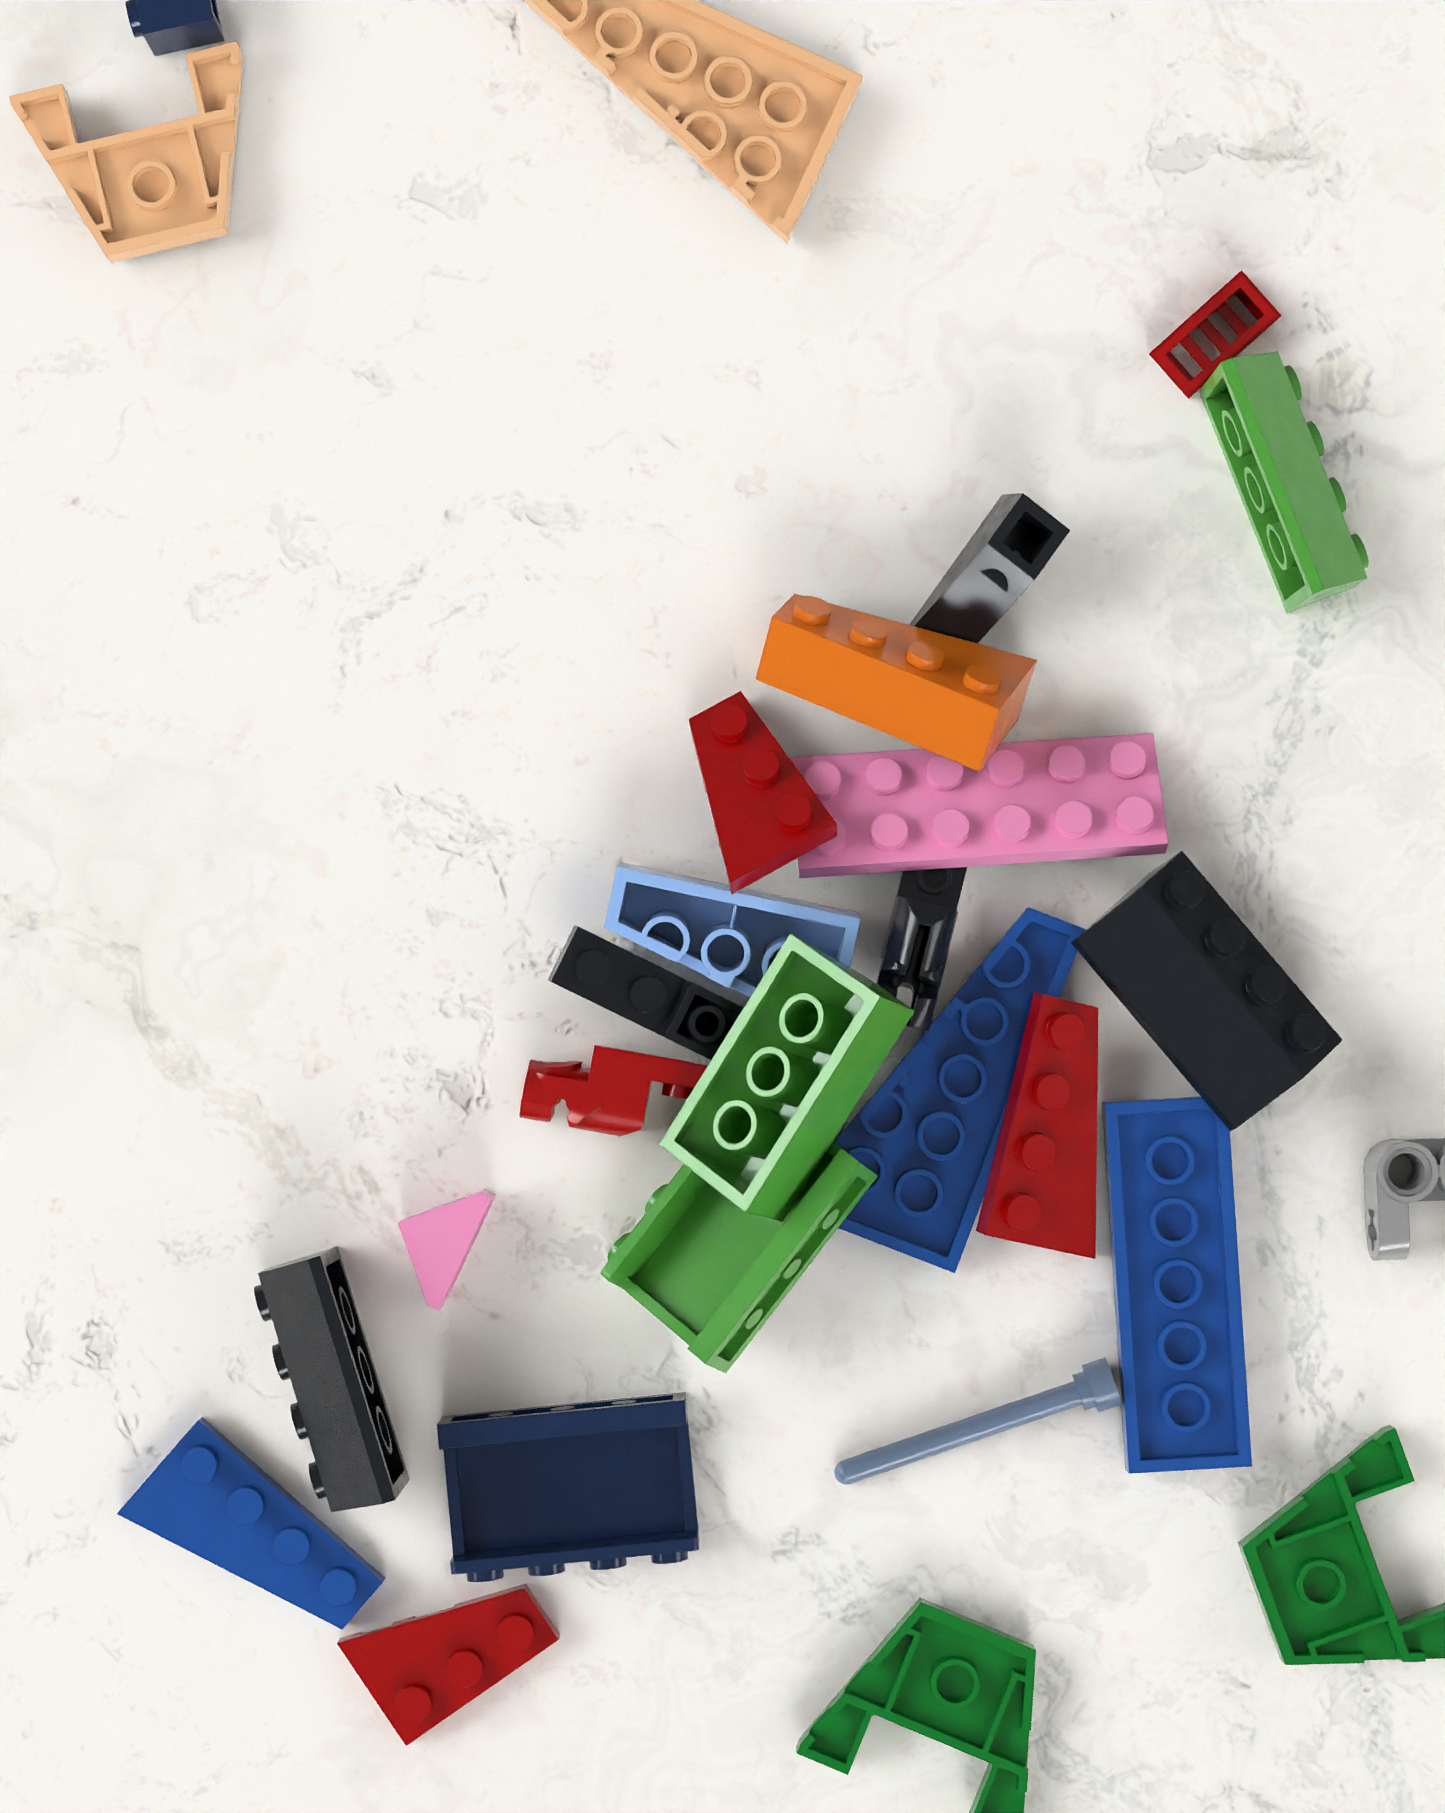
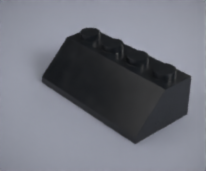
[1071,851,1343,1131]
[254,1246,410,1512]

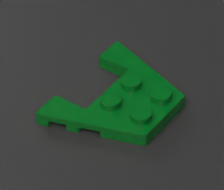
[1238,1425,1445,1665]
[796,1597,1036,1813]

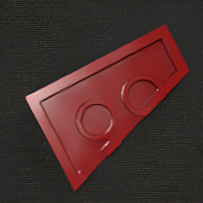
[689,691,837,895]
[337,1584,560,1746]

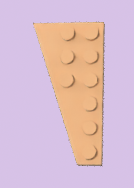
[523,0,863,244]

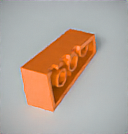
[756,594,1037,772]

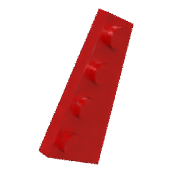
[976,992,1098,1259]

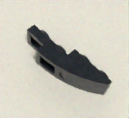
[548,925,744,1060]

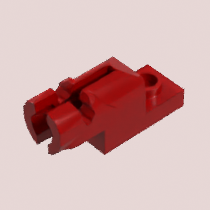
[519,1045,708,1137]

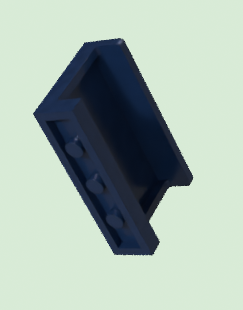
[437,1392,700,1582]

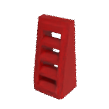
[1149,270,1282,399]

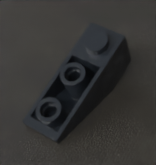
[909,493,1070,644]

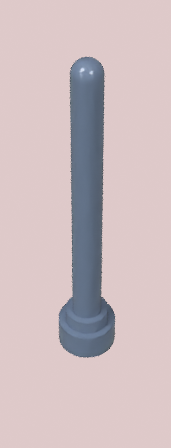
[834,1357,1122,1485]

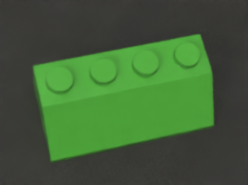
[1199,351,1369,613]
[659,933,915,1222]

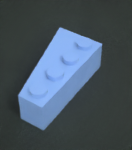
[604,862,861,997]

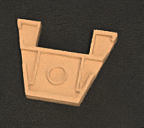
[9,41,244,263]

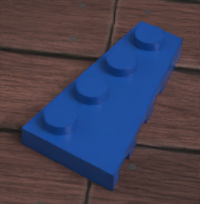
[117,1417,386,1629]

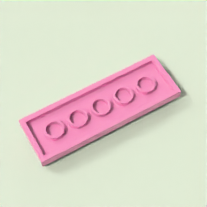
[790,733,1169,878]

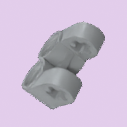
[1363,1138,1445,1261]

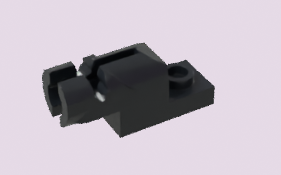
[876,867,967,1031]

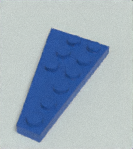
[834,907,1085,1273]

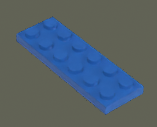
[1102,1097,1252,1474]

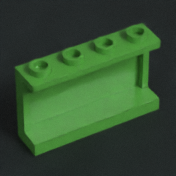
[600,1141,878,1373]

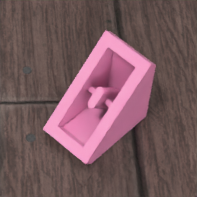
[398,1189,496,1311]

